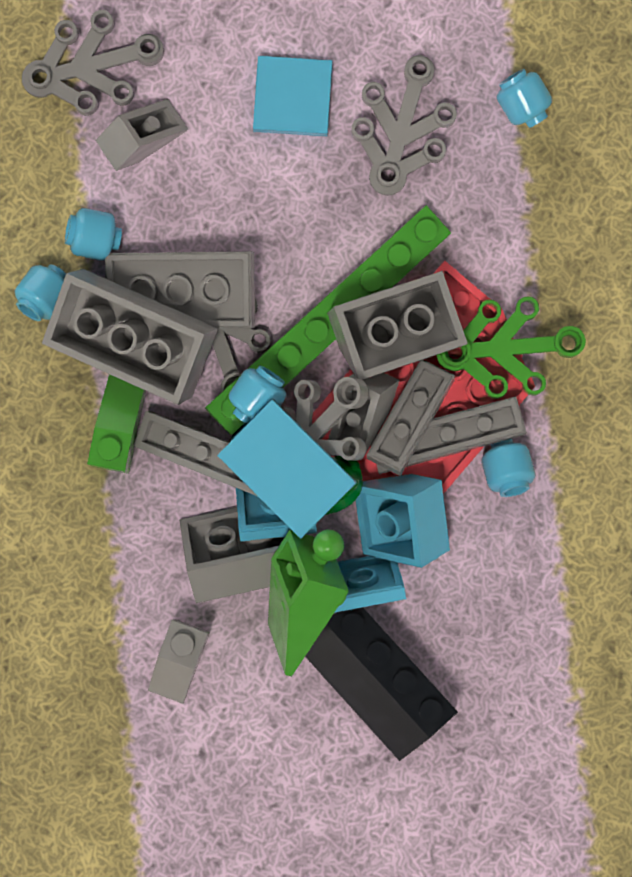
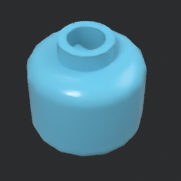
[497,69,553,128]
[65,208,122,260]
[15,264,66,322]
[229,366,286,424]
[481,439,536,497]

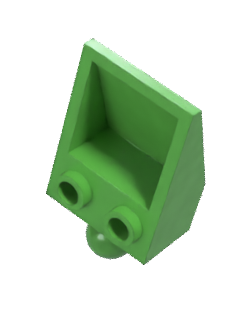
[268,529,349,677]

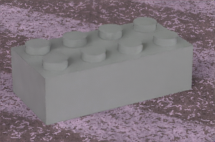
[42,269,218,405]

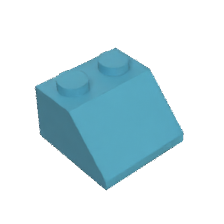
[356,474,450,568]

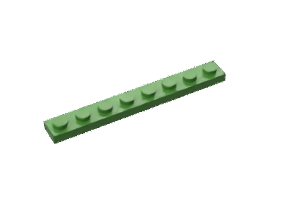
[205,205,451,436]

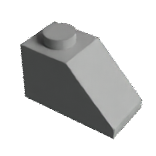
[95,99,188,171]
[328,373,399,460]
[148,619,210,704]

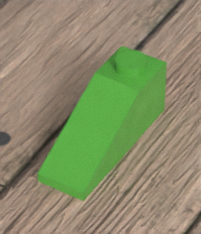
[87,374,146,474]

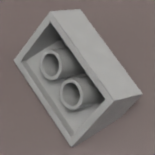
[327,271,468,380]
[179,507,285,603]

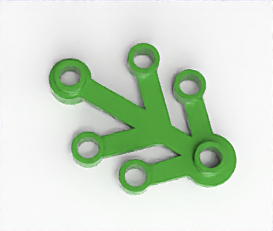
[436,296,586,399]

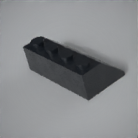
[305,607,458,761]

